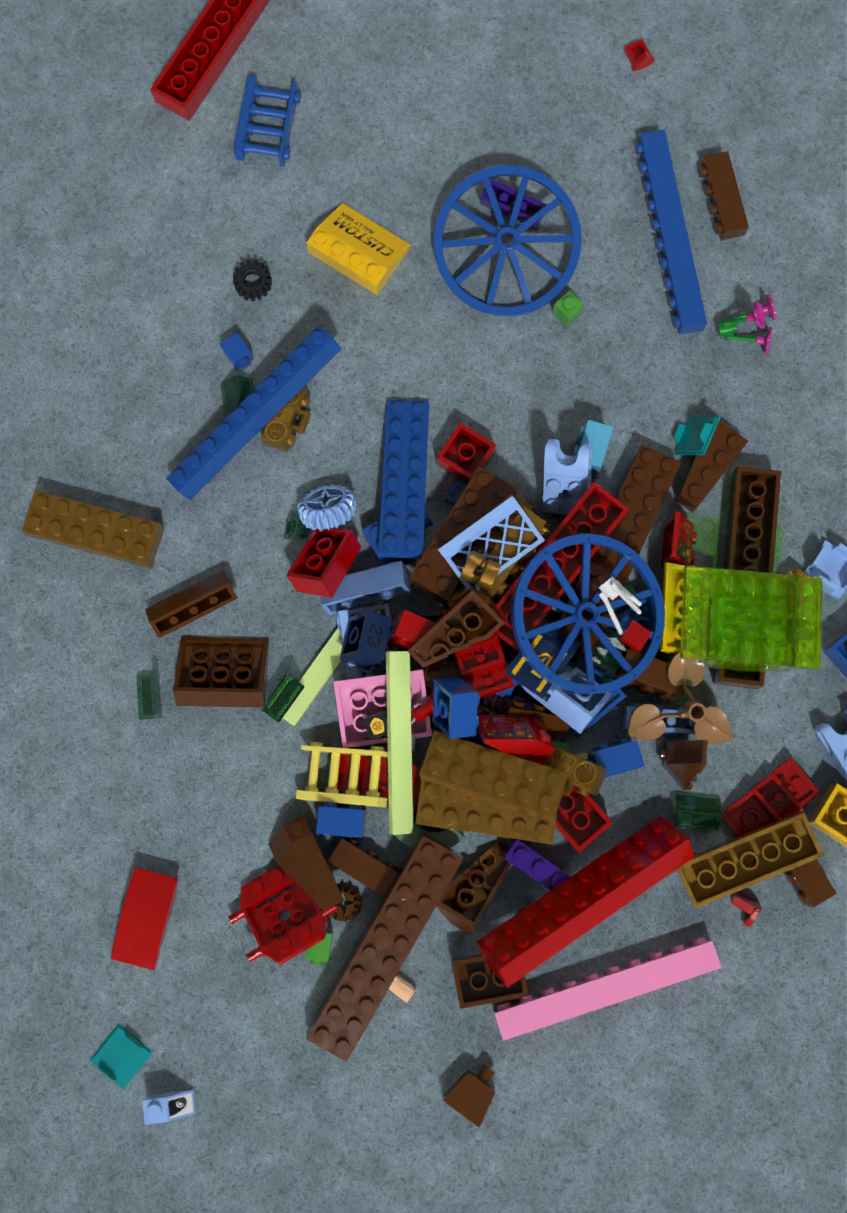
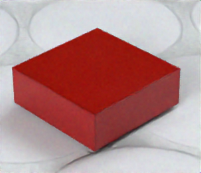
[620,620,652,653]

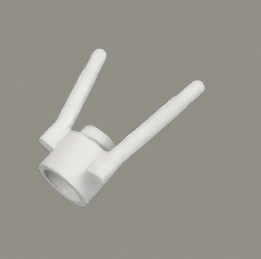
[599,576,642,635]

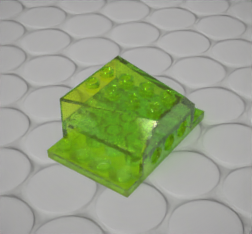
[680,566,823,672]

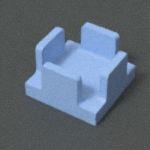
[804,540,847,600]

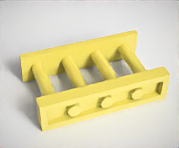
[296,742,388,808]

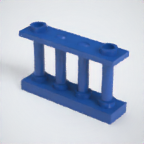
[233,75,301,167]

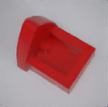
[624,39,655,72]
[730,891,761,927]

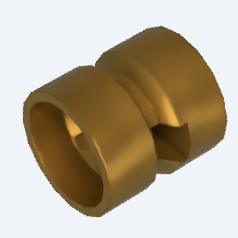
[460,551,502,591]

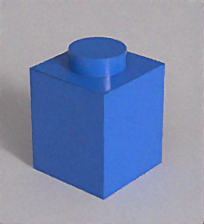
[219,332,254,370]

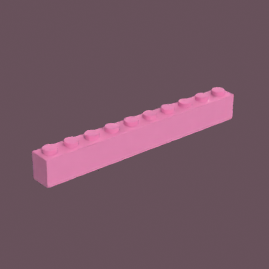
[494,937,722,1041]

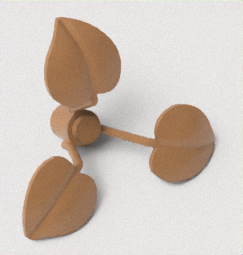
[627,647,733,745]

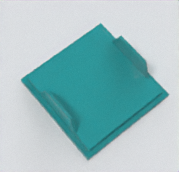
[673,415,721,455]
[89,1023,153,1090]

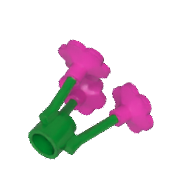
[719,294,777,355]

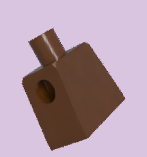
[442,1064,495,1127]

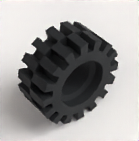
[233,260,272,301]

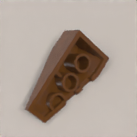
[407,584,505,667]
[659,740,708,790]
[268,815,344,911]
[436,841,511,935]

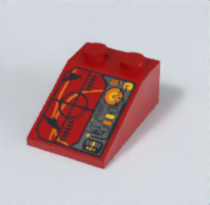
[661,511,697,568]
[477,715,555,765]

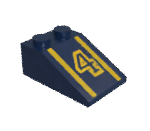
[504,619,581,699]

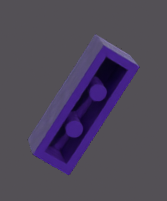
[480,179,546,230]
[500,838,571,891]

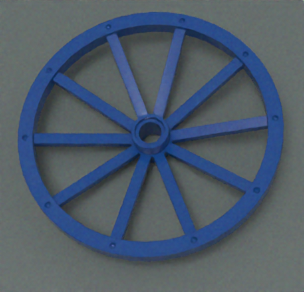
[434,165,582,317]
[511,534,665,694]

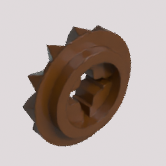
[330,885,362,922]

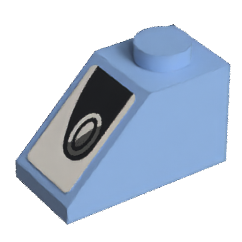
[142,1089,196,1125]

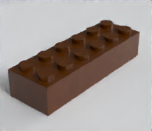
[409,466,517,605]

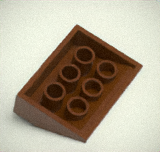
[173,637,269,708]

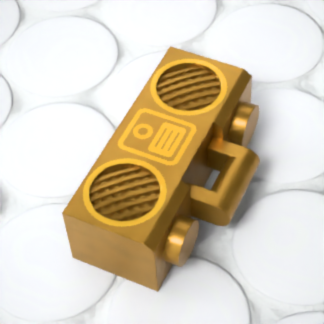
[261,387,311,452]
[543,746,608,797]

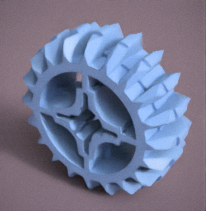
[297,484,357,531]

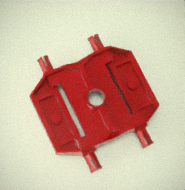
[228,865,339,966]

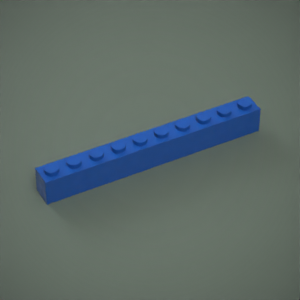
[635,129,707,334]
[166,325,342,500]

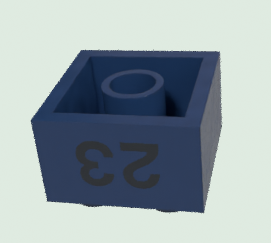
[339,610,392,667]

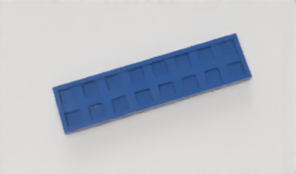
[378,400,429,558]

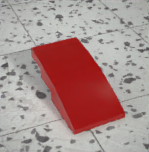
[441,609,515,698]
[327,745,422,813]
[720,757,820,837]
[111,866,179,971]

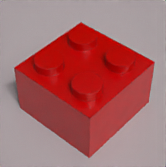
[437,423,497,484]

